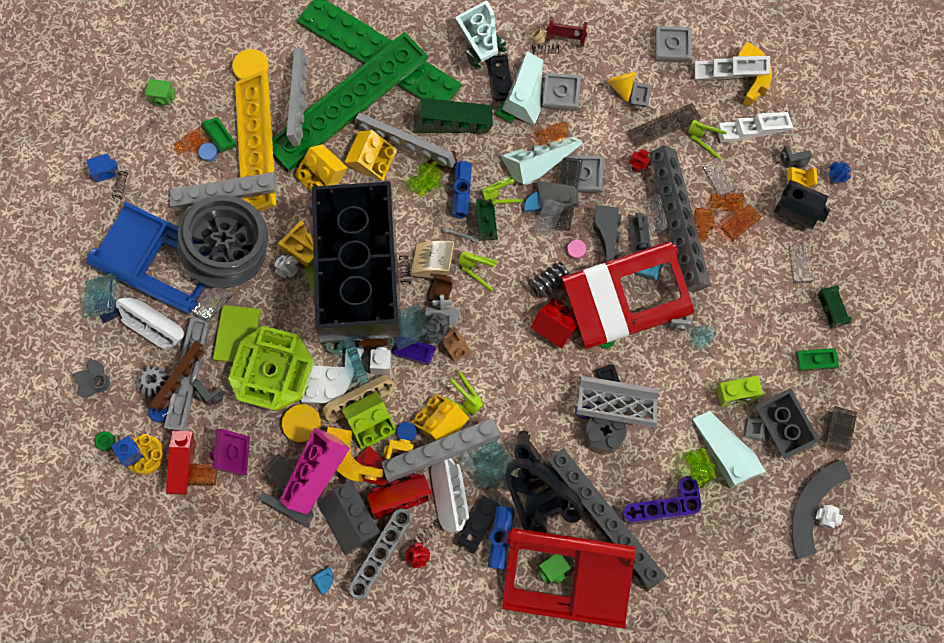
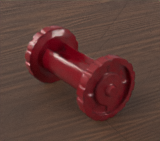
[546,17,588,46]

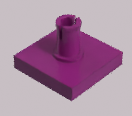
[210,429,250,476]

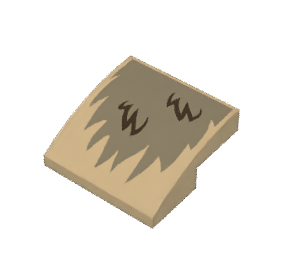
[411,241,454,278]

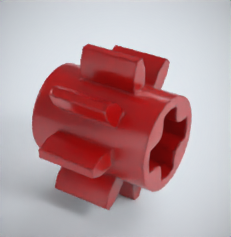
[629,149,651,173]
[405,543,430,569]

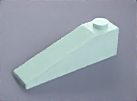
[455,0,498,62]
[502,51,543,126]
[501,137,582,185]
[692,411,765,489]

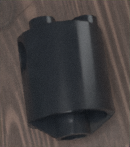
[774,179,830,230]

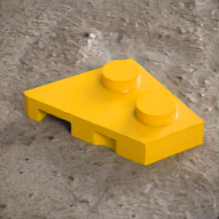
[278,221,314,267]

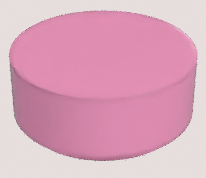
[567,240,586,260]

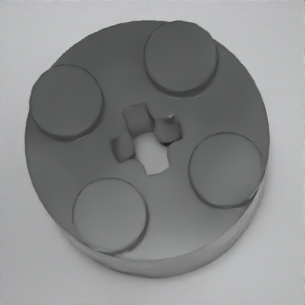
[584,411,626,455]

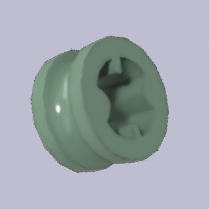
[326,341,344,355]

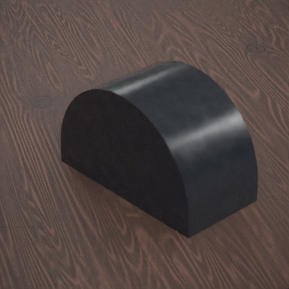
[312,181,401,343]

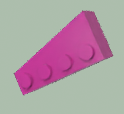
[279,428,350,515]

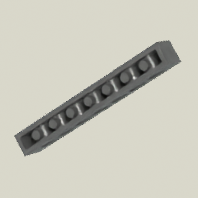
[649,145,711,292]
[546,448,667,591]

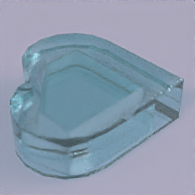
[692,326,716,349]

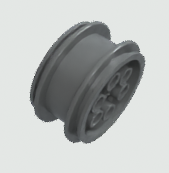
[178,195,268,288]

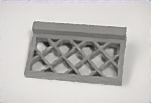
[576,376,659,428]

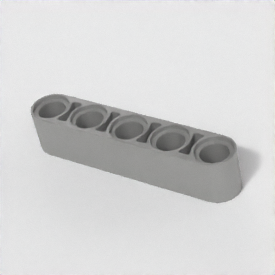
[349,509,411,600]

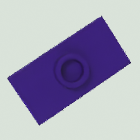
[393,337,436,366]

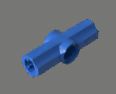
[452,161,472,219]
[488,506,515,570]

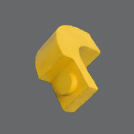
[738,42,772,107]
[327,427,384,482]

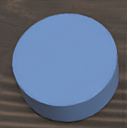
[198,143,218,162]

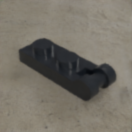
[489,53,512,102]
[456,495,501,554]

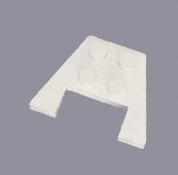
[301,348,364,405]

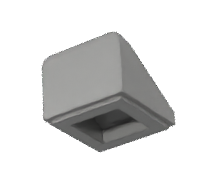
[745,418,769,442]

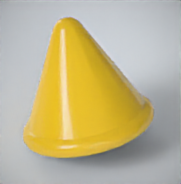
[607,72,636,102]

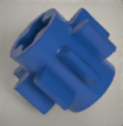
[828,161,852,183]

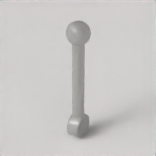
[441,226,479,243]

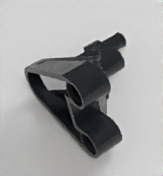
[506,431,583,533]

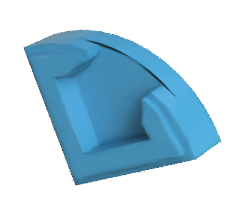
[524,191,542,213]
[312,567,333,595]

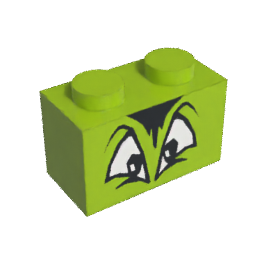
[716,376,763,407]

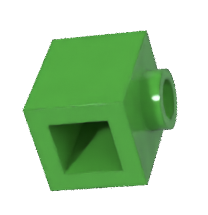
[145,78,176,107]
[538,554,571,585]

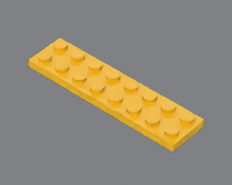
[235,71,276,212]

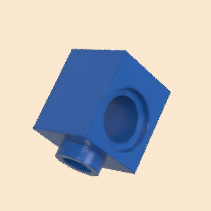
[86,153,118,183]
[111,435,144,468]

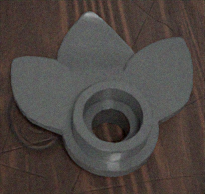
[73,359,110,397]

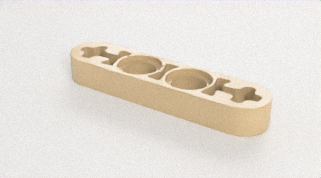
[323,375,395,422]

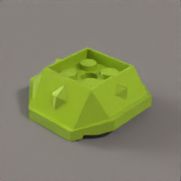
[228,326,315,411]

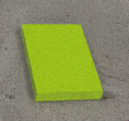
[213,305,261,363]

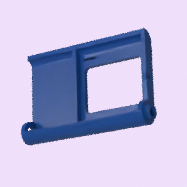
[86,201,225,314]

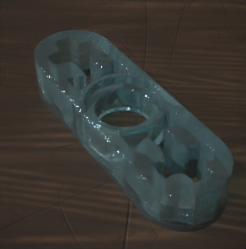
[343,341,370,386]

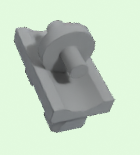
[425,295,460,325]

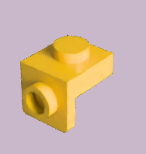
[787,167,818,188]
[383,439,414,460]

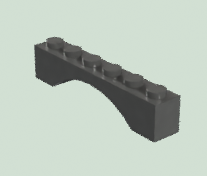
[593,205,622,262]

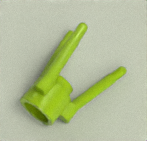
[688,120,727,160]
[481,176,524,205]
[458,251,498,292]
[444,370,484,416]

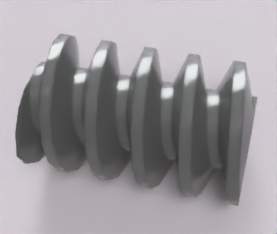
[528,261,569,298]

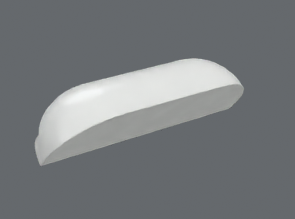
[116,298,184,348]
[431,458,469,533]

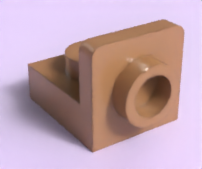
[442,327,471,362]

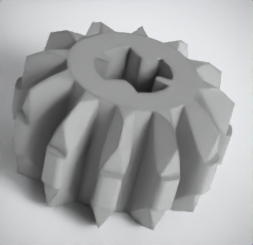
[136,365,170,398]

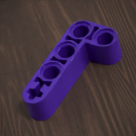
[622,476,702,525]

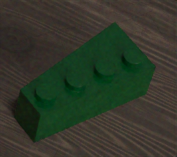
[414,98,493,134]

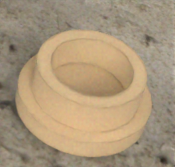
[531,28,547,45]

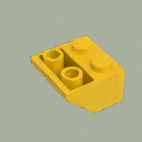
[344,130,397,181]
[294,144,348,192]
[411,394,469,442]

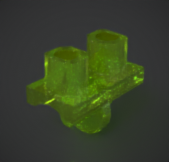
[409,161,442,198]
[685,447,717,488]

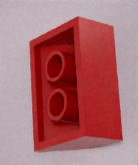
[367,473,432,520]

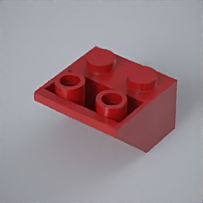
[530,298,578,349]

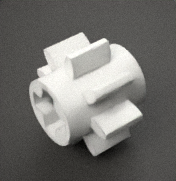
[274,255,298,279]
[815,505,843,529]

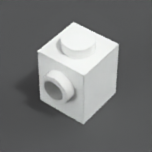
[370,347,392,375]

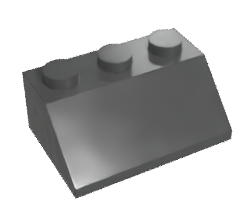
[755,388,821,459]
[318,480,381,556]

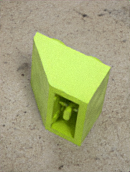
[342,391,397,450]

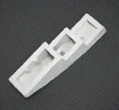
[694,56,770,80]
[716,112,793,142]

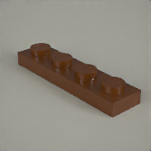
[150,340,204,413]

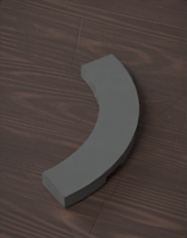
[791,459,851,559]

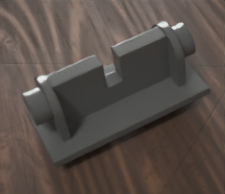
[628,212,651,253]

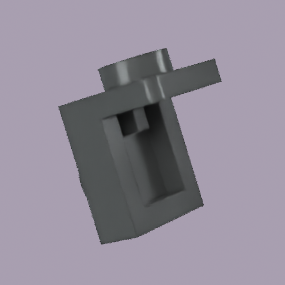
[780,145,812,168]
[193,380,225,406]

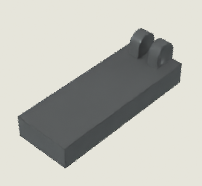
[259,492,314,528]

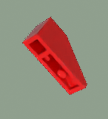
[166,431,196,495]

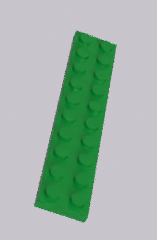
[297,0,462,101]
[272,32,428,172]

